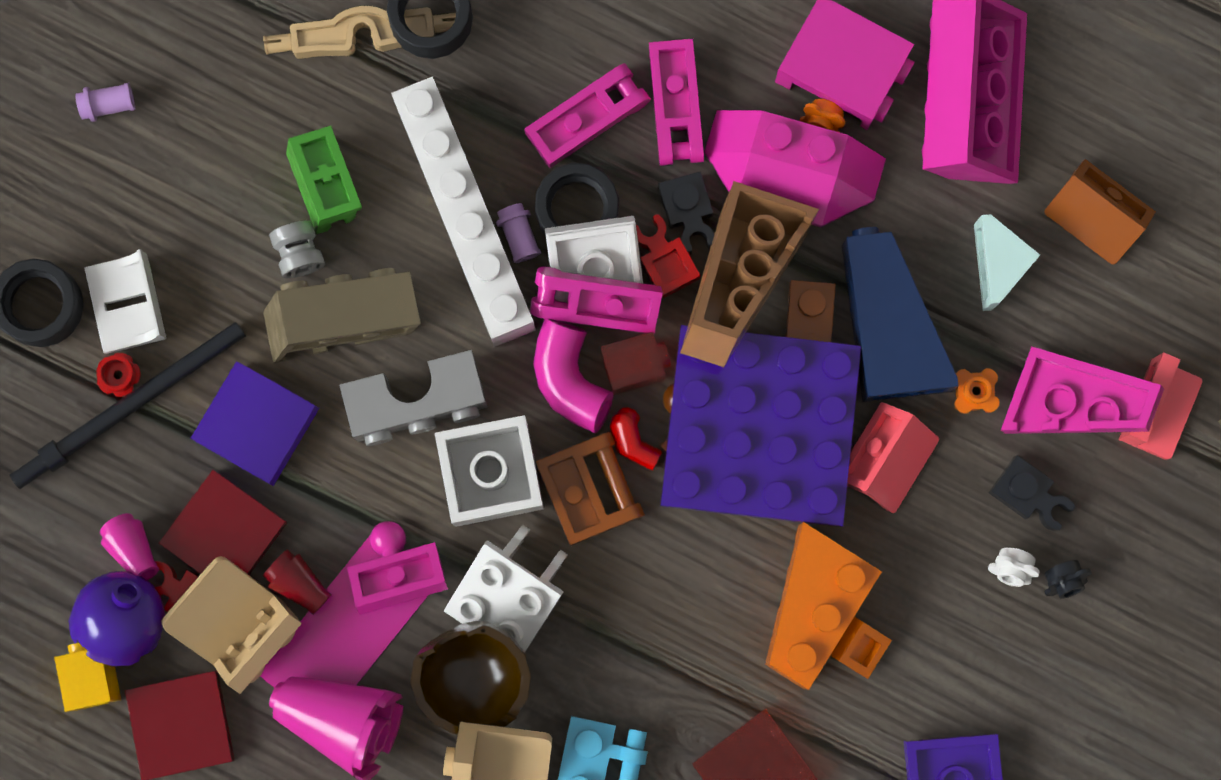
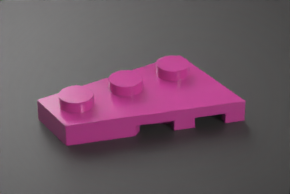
[1001,346,1164,434]

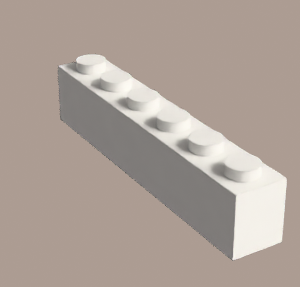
[391,76,535,347]

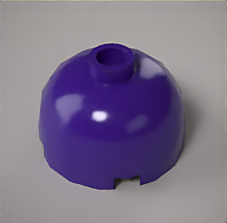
[68,571,165,666]

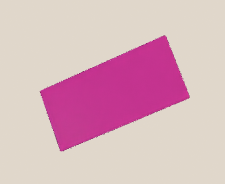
[260,536,428,688]

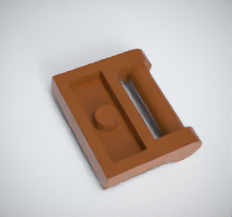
[536,432,645,546]

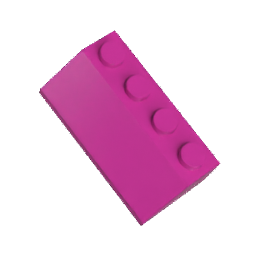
[922,0,1027,184]

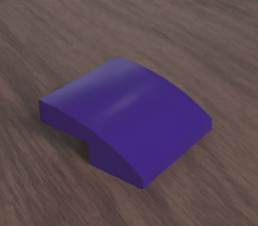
[190,361,319,486]

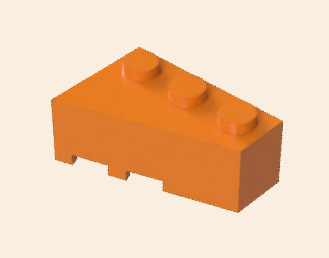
[765,522,882,690]

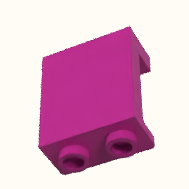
[775,0,915,130]

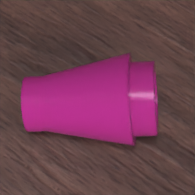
[100,513,159,580]

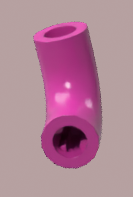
[533,319,613,433]

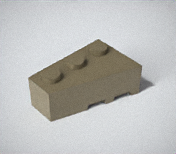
[263,268,421,363]

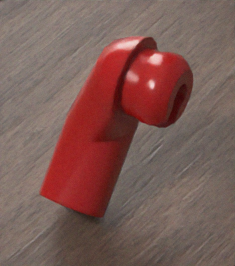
[610,407,663,471]

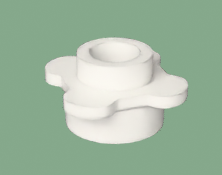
[988,548,1040,587]

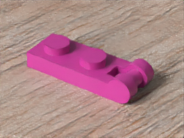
[649,39,704,166]
[524,63,651,168]
[530,267,663,334]

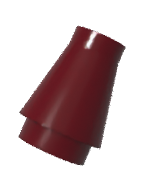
[263,549,332,615]

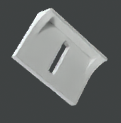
[84,249,166,354]

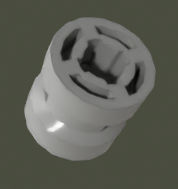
[269,221,325,279]

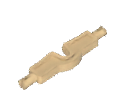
[263,6,456,59]

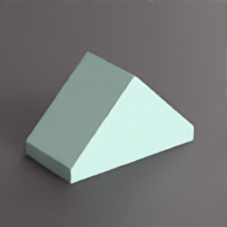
[974,214,1040,311]

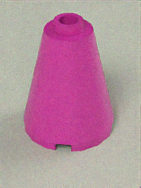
[269,676,403,780]

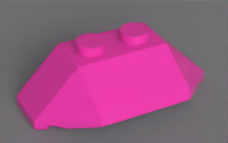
[704,110,886,227]

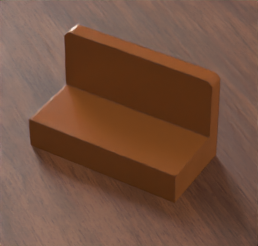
[1044,159,1156,265]

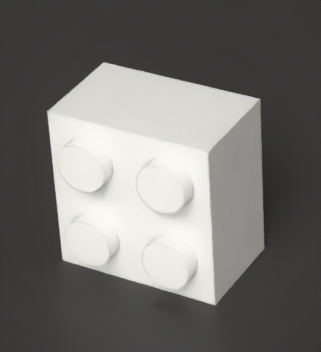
[435,415,544,527]

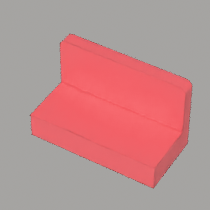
[1119,352,1203,460]
[847,402,939,513]

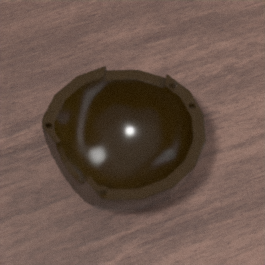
[411,621,531,734]

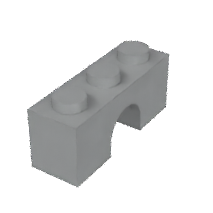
[339,350,488,446]

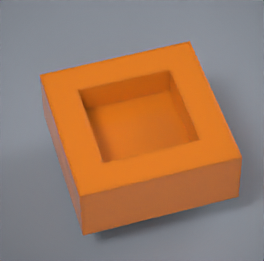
[830,616,892,679]

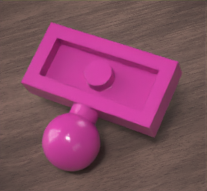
[347,521,448,615]

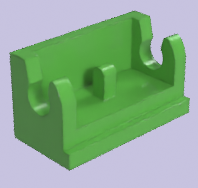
[286,126,362,234]

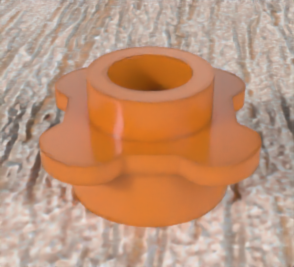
[799,99,845,133]
[954,368,1000,414]

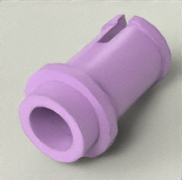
[75,82,135,122]
[496,203,541,263]

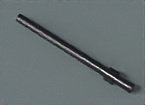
[10,322,246,489]

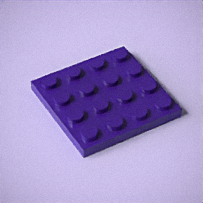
[660,325,861,527]

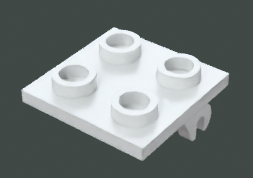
[444,525,568,653]

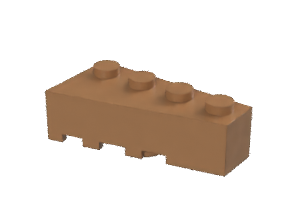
[680,181,819,367]

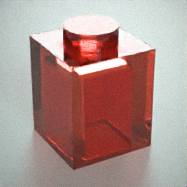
[601,332,671,396]

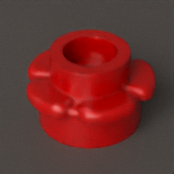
[96,353,141,397]

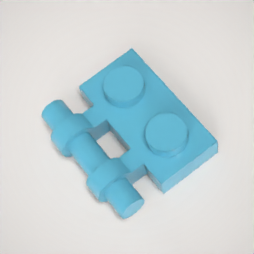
[558,716,648,780]

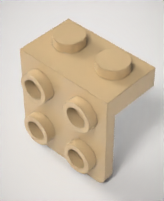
[161,556,302,694]
[443,722,552,780]

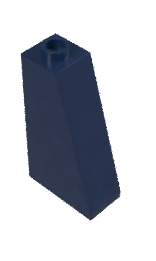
[842,227,958,402]

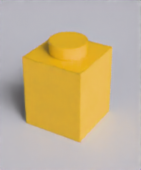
[54,643,122,712]

